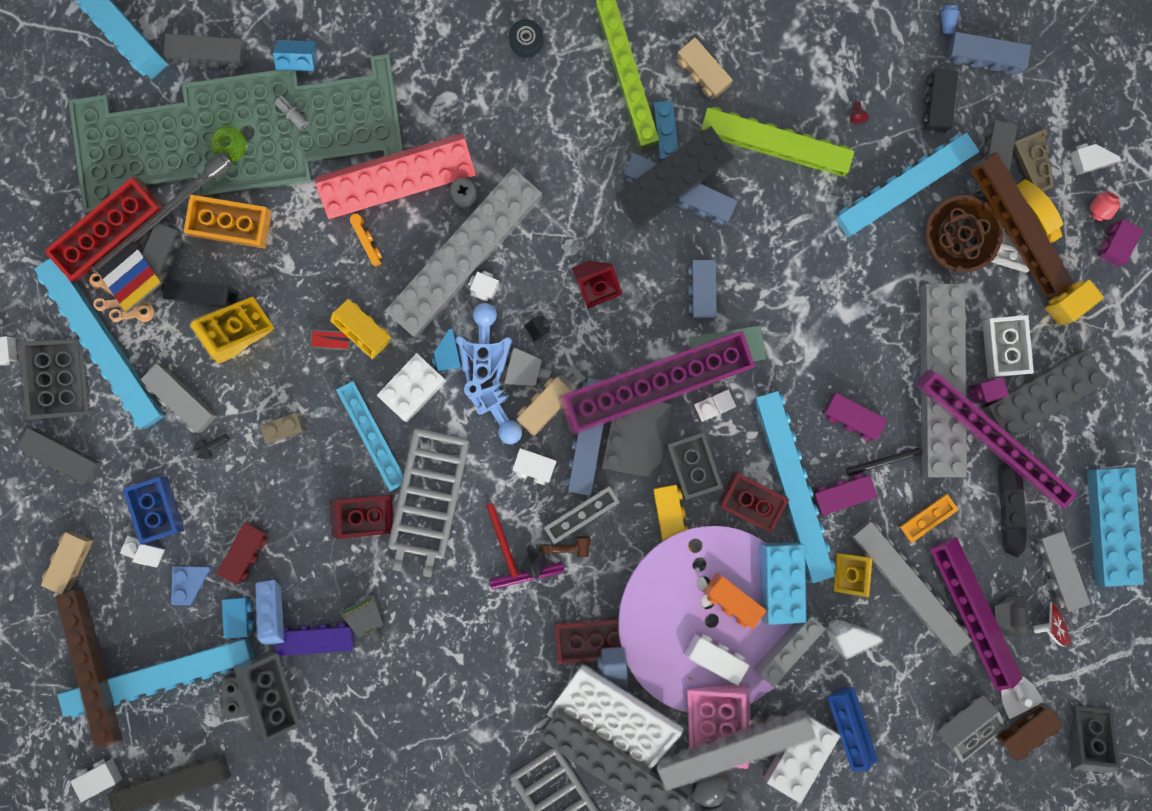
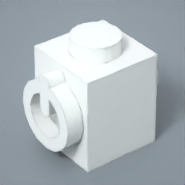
[469,271,500,302]

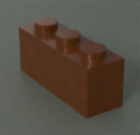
[996,703,1063,761]

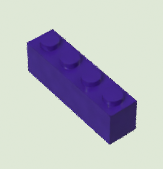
[274,622,355,656]

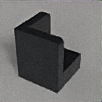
[520,546,547,579]

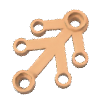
[89,273,155,322]

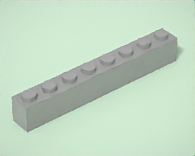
[849,521,972,656]
[658,709,816,791]

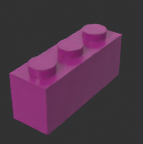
[822,393,888,442]
[813,473,878,516]

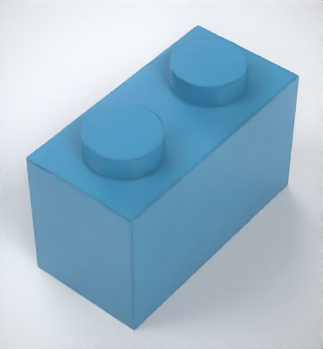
[273,40,318,71]
[222,596,255,639]

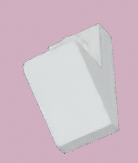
[694,389,736,422]
[120,535,165,567]

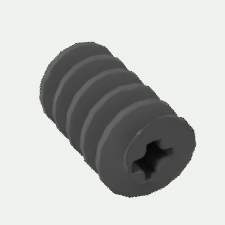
[450,178,478,209]

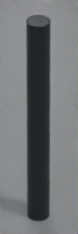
[846,447,922,476]

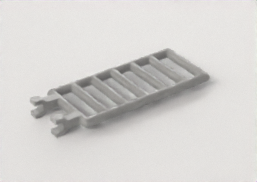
[388,428,469,578]
[510,748,599,811]

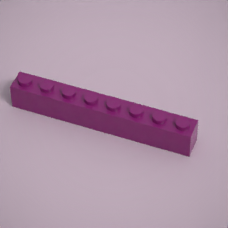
[930,537,1023,691]

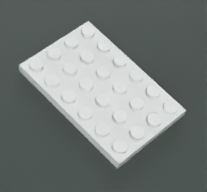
[547,664,683,770]

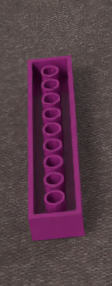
[559,330,755,434]

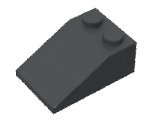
[1069,706,1120,773]

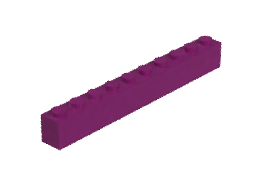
[915,370,1077,509]

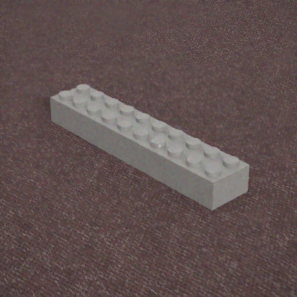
[385,168,543,339]
[920,284,967,477]

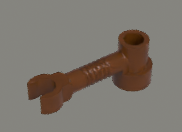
[540,536,591,557]

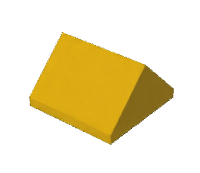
[834,553,872,597]

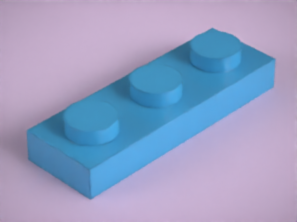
[653,101,678,161]

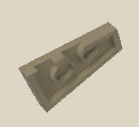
[1013,129,1054,192]

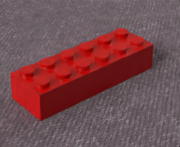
[44,177,164,281]

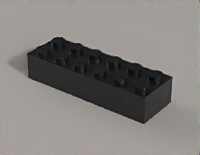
[615,126,734,229]

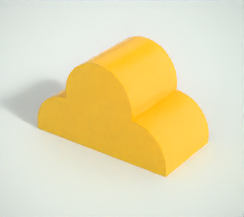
[190,296,274,363]

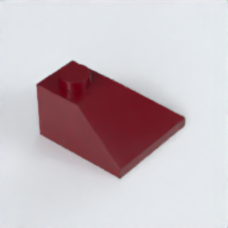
[572,261,623,309]

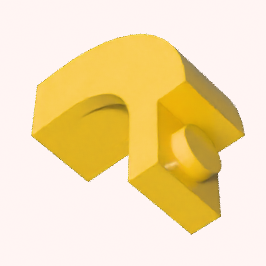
[1017,179,1063,244]

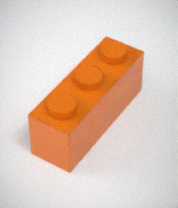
[703,573,767,629]

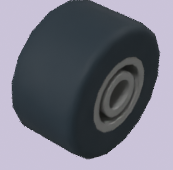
[509,19,544,58]

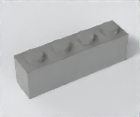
[141,363,217,433]
[544,486,620,544]
[1035,530,1091,612]
[753,613,825,687]

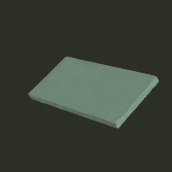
[689,325,766,361]

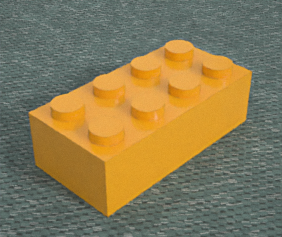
[183,195,272,249]

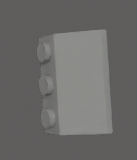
[938,695,1007,763]

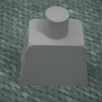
[505,348,552,387]

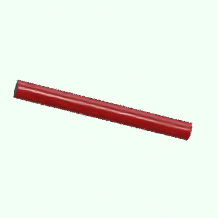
[486,503,519,578]

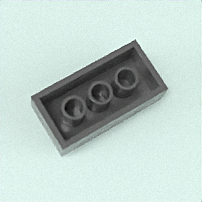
[233,651,300,743]

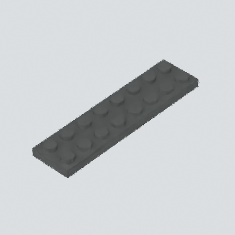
[538,709,689,811]

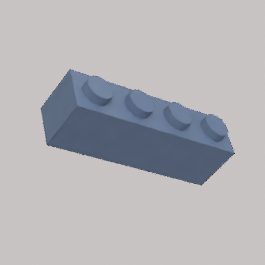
[947,32,1031,75]

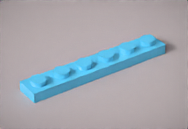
[336,381,403,492]

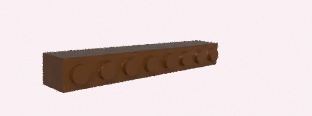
[969,152,1074,298]
[56,590,123,748]

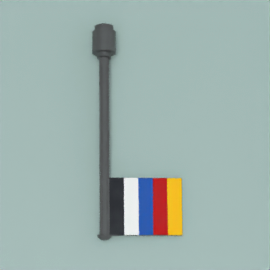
[91,152,234,313]

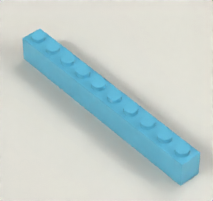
[34,259,166,429]
[754,391,836,583]
[57,637,255,718]

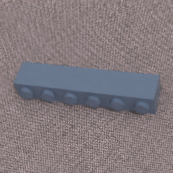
[623,153,738,226]
[565,378,604,496]

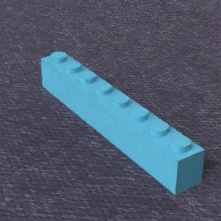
[835,133,980,238]

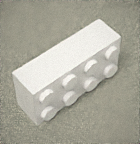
[764,714,840,804]

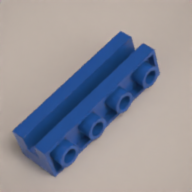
[827,687,878,771]

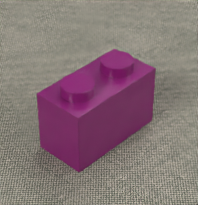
[1098,219,1144,267]
[968,377,1009,404]

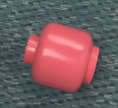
[1090,191,1120,221]

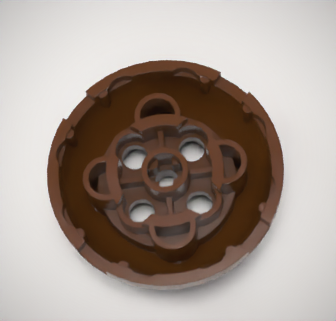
[925,195,1004,273]

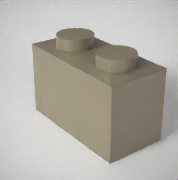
[259,413,307,444]

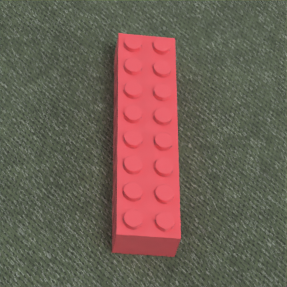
[315,133,476,219]

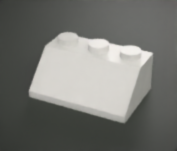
[825,619,883,658]

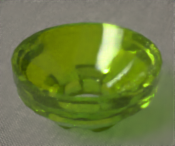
[210,126,247,161]

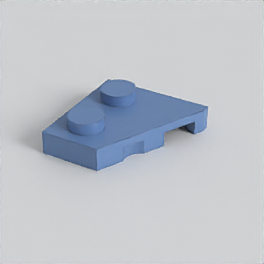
[171,566,212,605]

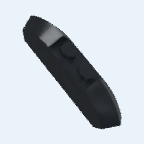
[998,463,1027,557]

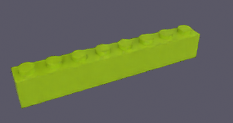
[595,0,659,151]
[699,107,855,177]

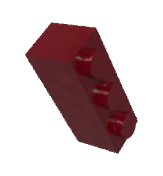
[216,521,269,585]

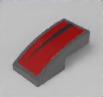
[309,329,351,351]

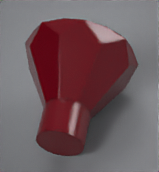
[850,102,869,124]

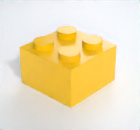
[1045,279,1104,325]

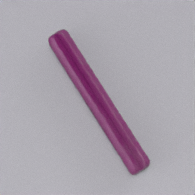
[489,562,564,589]

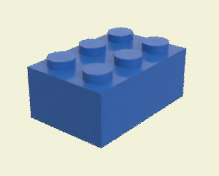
[122,476,185,544]

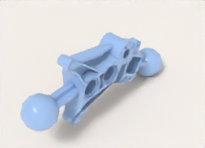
[455,303,522,444]

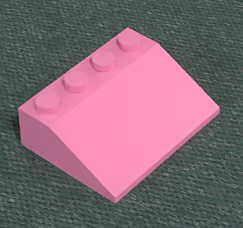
[687,684,751,769]

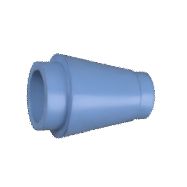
[940,5,960,35]

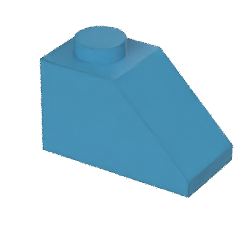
[432,329,462,372]

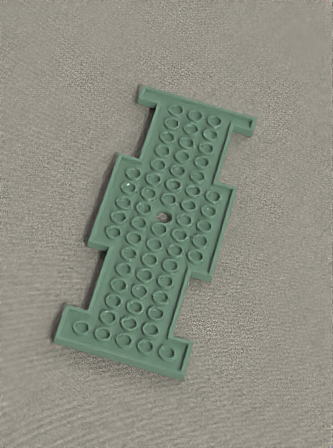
[68,54,404,214]

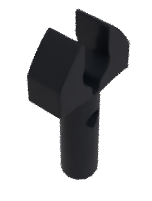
[193,434,229,459]

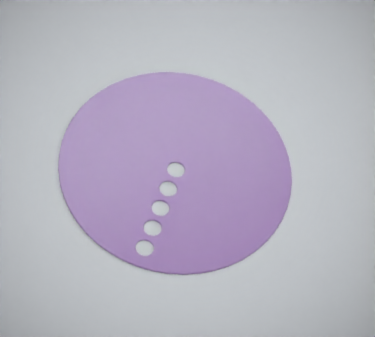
[619,526,794,713]

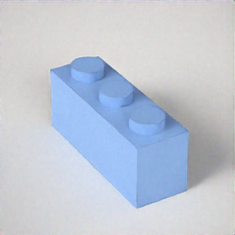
[255,580,284,646]

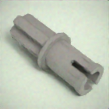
[275,96,309,130]

